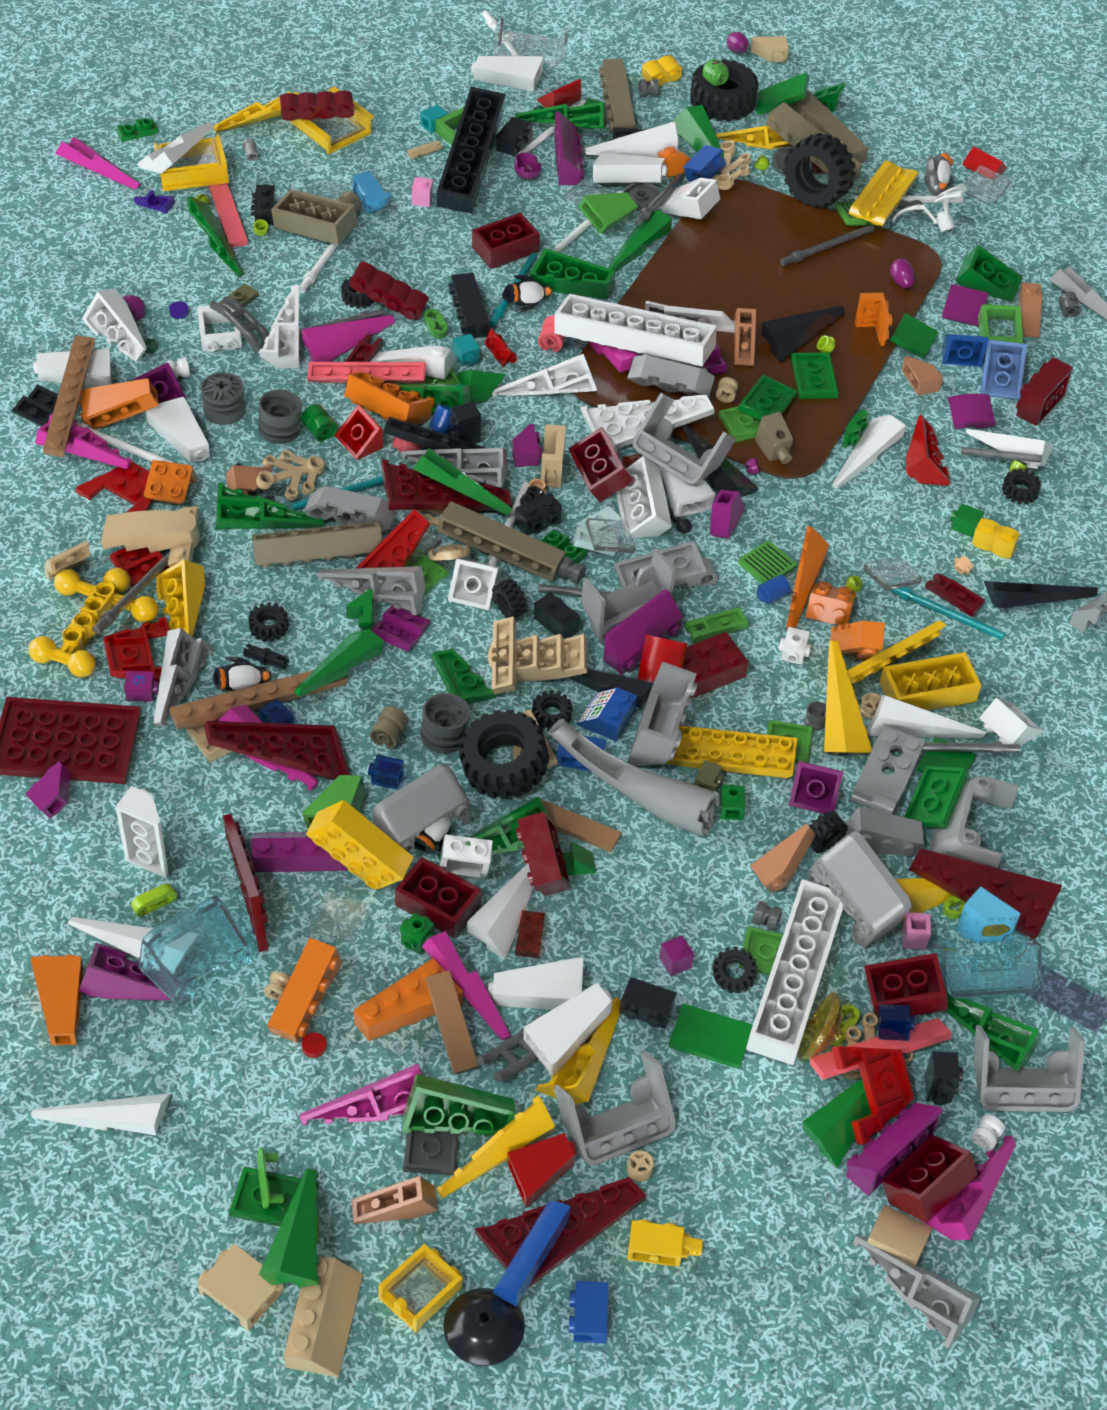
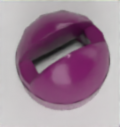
[745,457,761,475]

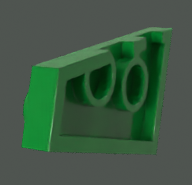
[431,649,497,704]

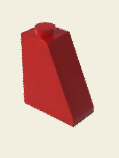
[507,1133,577,1207]

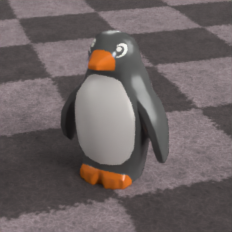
[924,153,953,196]

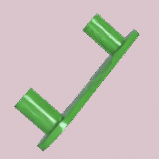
[257,1147,284,1209]

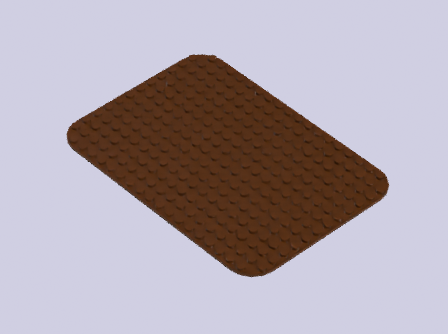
[573,179,942,478]

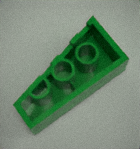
[530,248,615,299]
[402,1074,515,1135]

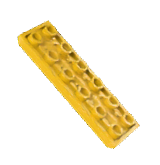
[849,160,919,226]
[847,621,947,684]
[666,725,797,778]

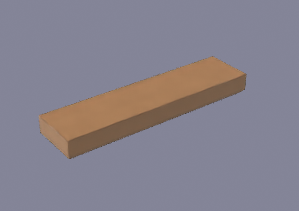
[540,799,621,853]
[425,970,478,1074]

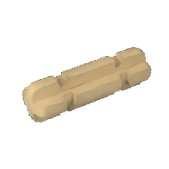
[407,141,442,159]

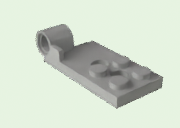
[614,541,718,588]
[850,725,926,815]

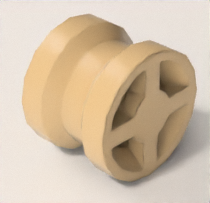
[716,377,738,403]
[860,693,881,719]
[263,972,290,1001]
[627,1150,654,1182]

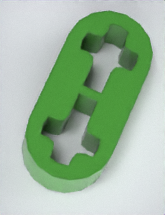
[424,309,448,339]

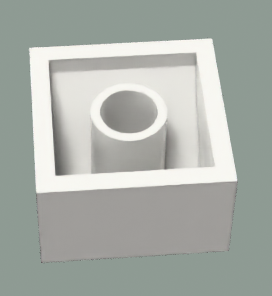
[448,558,502,610]
[980,698,1043,746]

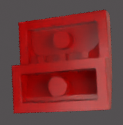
[109,547,169,587]
[638,635,688,682]

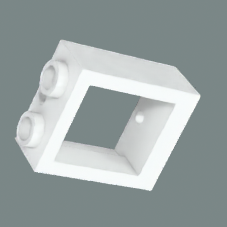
[197,304,242,352]
[439,835,493,880]

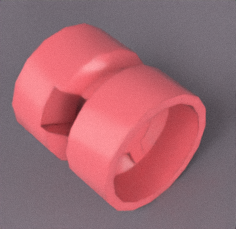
[538,315,565,352]

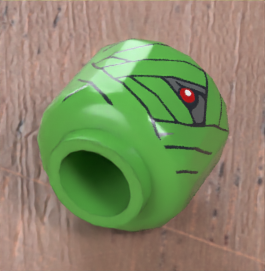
[702,59,729,86]

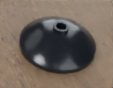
[443,1288,525,1366]

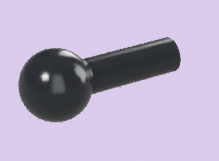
[668,506,692,534]

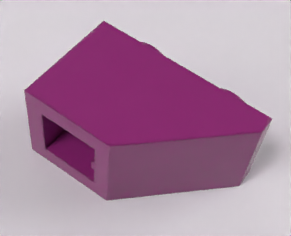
[512,424,543,467]
[709,490,745,539]
[25,761,71,818]

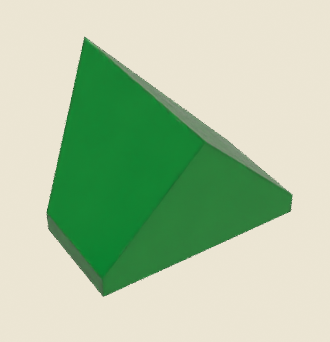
[457,370,506,403]

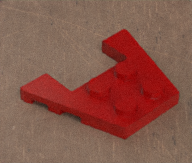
[75,461,154,513]
[103,617,169,683]
[831,1046,914,1144]

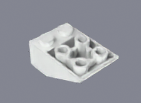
[655,178,720,219]

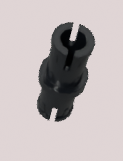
[243,644,289,670]

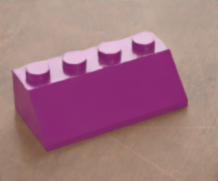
[554,112,584,185]
[603,589,683,675]
[251,832,347,873]
[846,1102,943,1196]

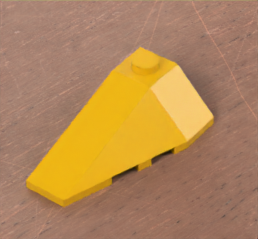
[156,559,205,637]

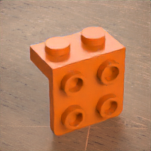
[855,292,892,346]
[144,460,197,505]
[805,581,856,627]

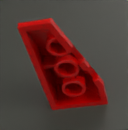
[905,415,951,486]

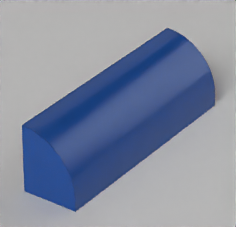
[493,1201,570,1306]

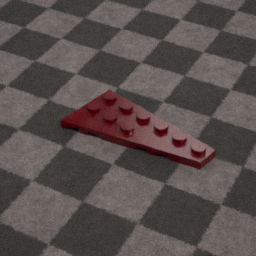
[381,459,512,511]
[204,721,350,780]
[222,814,268,952]
[908,848,1062,940]
[475,1177,646,1289]

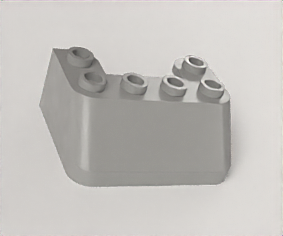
[627,662,698,767]
[807,831,911,949]

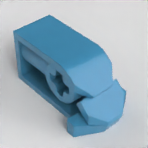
[353,171,391,213]

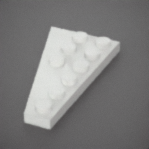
[580,395,714,448]

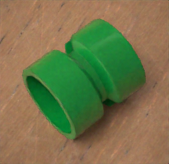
[301,404,338,442]

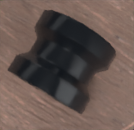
[520,486,545,505]

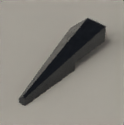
[761,305,845,363]
[682,424,758,497]
[984,581,1098,608]
[567,668,654,709]

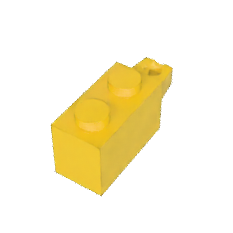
[627,1219,703,1267]

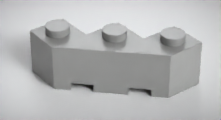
[628,354,715,398]
[304,486,396,533]

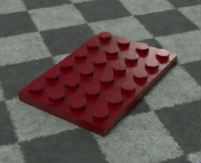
[0,697,142,784]

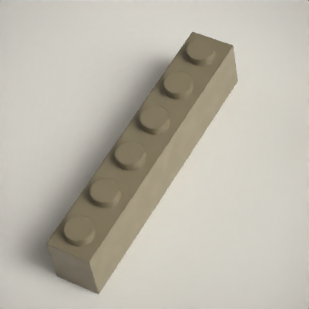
[599,59,635,133]
[788,90,868,163]
[767,102,862,181]
[437,501,565,582]
[252,521,382,567]

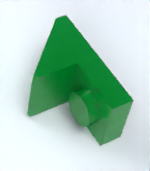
[813,82,845,113]
[346,590,373,630]
[562,842,596,876]

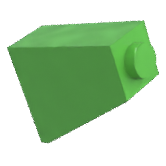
[578,192,638,234]
[303,775,366,829]

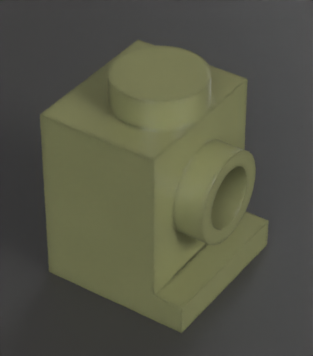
[694,760,723,792]

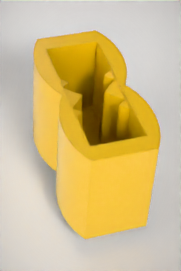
[641,55,682,86]
[972,518,1020,559]

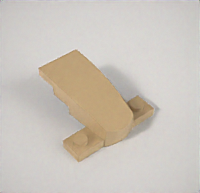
[101,506,200,567]
[488,617,587,694]

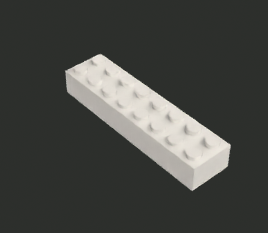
[555,294,717,367]
[746,879,844,1065]

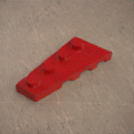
[356,509,430,568]

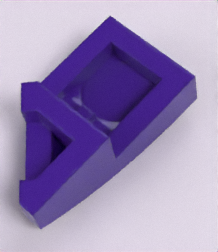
[134,190,176,213]

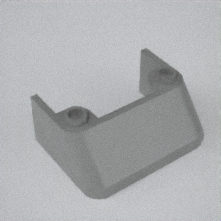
[633,393,737,485]
[582,548,676,642]
[373,763,470,853]
[929,776,1019,868]
[974,1025,1085,1112]
[554,1051,676,1165]

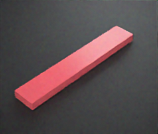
[208,183,248,248]
[307,362,427,383]
[810,1018,952,1080]

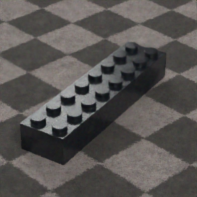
[436,87,506,214]

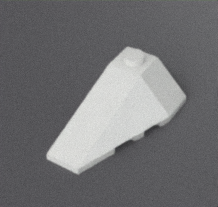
[82,288,147,362]
[966,429,1054,469]

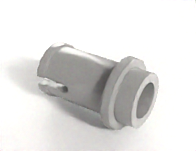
[242,138,258,161]

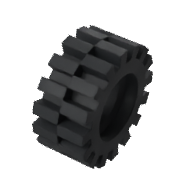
[341,276,375,309]
[1002,468,1041,505]
[492,578,528,618]
[248,602,288,642]
[532,690,572,731]
[809,811,848,853]
[713,946,757,994]

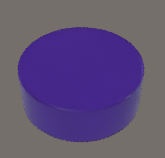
[169,301,189,319]

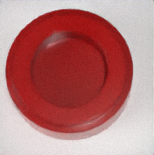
[301,1032,327,1058]

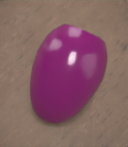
[726,32,749,53]
[890,258,915,289]

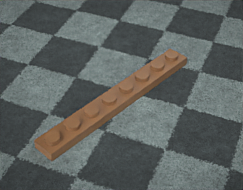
[43,335,95,457]
[170,670,347,730]

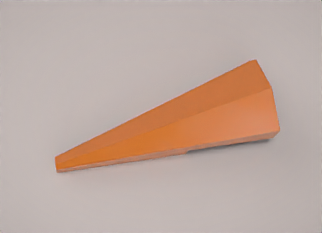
[786,526,829,630]

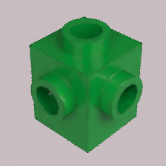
[400,913,435,955]

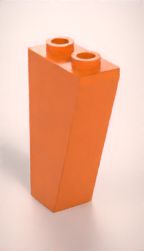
[79,378,159,430]
[31,955,84,1045]

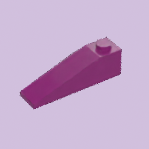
[79,943,186,1001]

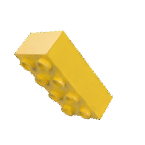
[879,652,981,711]
[306,800,414,890]

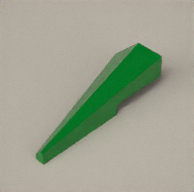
[515,102,607,129]
[671,105,731,175]
[187,196,245,277]
[608,210,672,272]
[384,383,470,416]
[413,448,513,516]
[215,483,323,529]
[294,629,384,697]
[437,796,562,860]
[945,991,1041,1072]
[802,1078,871,1168]
[259,1168,320,1288]

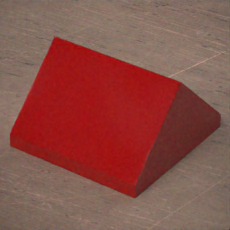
[536,79,581,108]
[335,404,383,460]

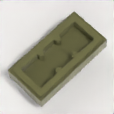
[219,283,259,307]

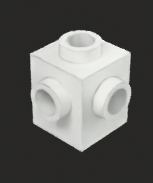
[779,627,811,665]

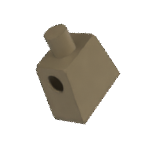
[755,412,793,464]

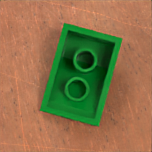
[955,245,1022,302]

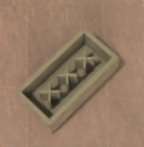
[271,189,357,245]

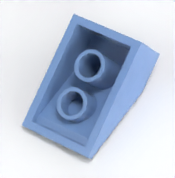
[980,340,1027,400]

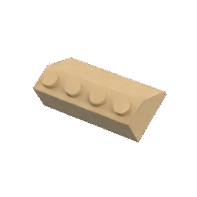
[284,1255,363,1377]

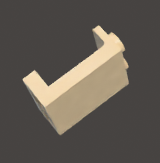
[541,424,566,488]
[198,1244,284,1331]

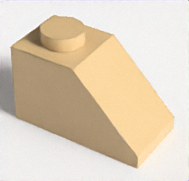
[750,36,789,62]

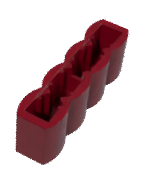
[280,90,354,121]
[349,261,429,321]

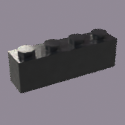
[448,272,490,338]

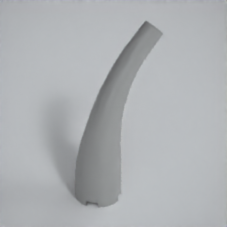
[549,719,721,836]

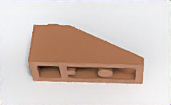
[1018,282,1042,338]
[734,308,756,366]
[750,823,816,893]
[352,1176,438,1224]

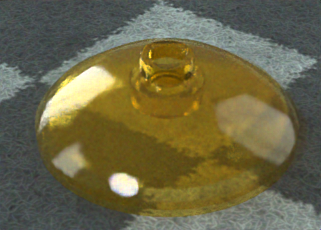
[797,992,842,1061]

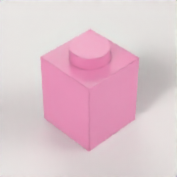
[412,177,433,207]
[902,912,931,950]

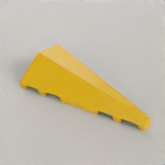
[213,91,299,133]
[716,126,793,150]
[824,641,873,753]
[895,878,953,922]
[536,997,621,1104]
[436,1095,555,1198]

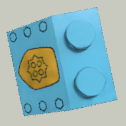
[957,887,1021,943]

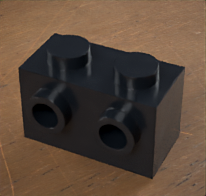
[496,117,533,156]
[251,184,276,226]
[448,402,481,444]
[515,493,562,536]
[534,592,580,639]
[619,977,677,1029]
[924,1051,963,1105]

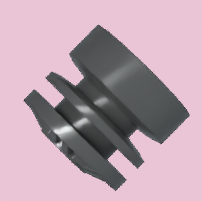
[201,372,246,425]
[258,389,302,444]
[420,693,470,754]

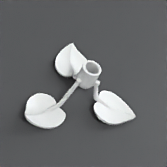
[892,183,967,232]

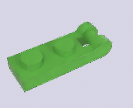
[684,607,749,644]

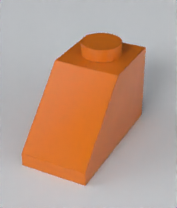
[658,147,691,178]

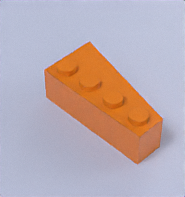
[344,371,435,425]
[830,621,885,660]
[267,937,342,1043]
[354,958,463,1041]

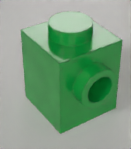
[950,503,985,538]
[720,784,745,820]

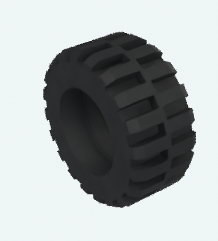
[690,59,759,122]
[783,133,856,208]
[459,710,549,799]

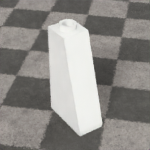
[471,56,543,92]
[593,152,667,183]
[33,349,112,387]
[145,397,210,463]
[659,465,715,517]
[488,957,583,1010]
[524,983,612,1076]

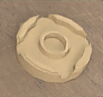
[428,544,471,560]

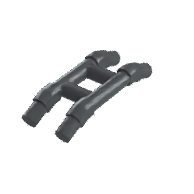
[210,296,270,353]
[476,1015,541,1082]

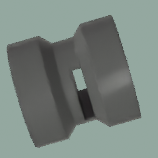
[639,79,659,97]
[1058,292,1082,317]
[558,557,586,584]
[804,701,826,731]
[752,901,783,931]

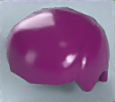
[514,152,541,180]
[122,295,146,322]

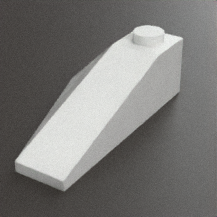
[370,346,457,379]

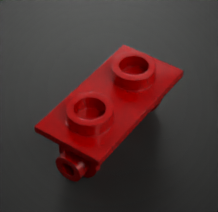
[484,329,517,367]

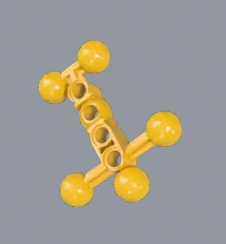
[28,568,159,678]

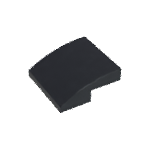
[11,384,58,427]

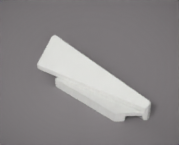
[645,301,734,333]

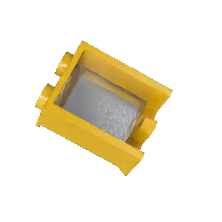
[378,1243,463,1333]

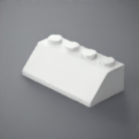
[616,456,672,538]
[116,786,169,878]

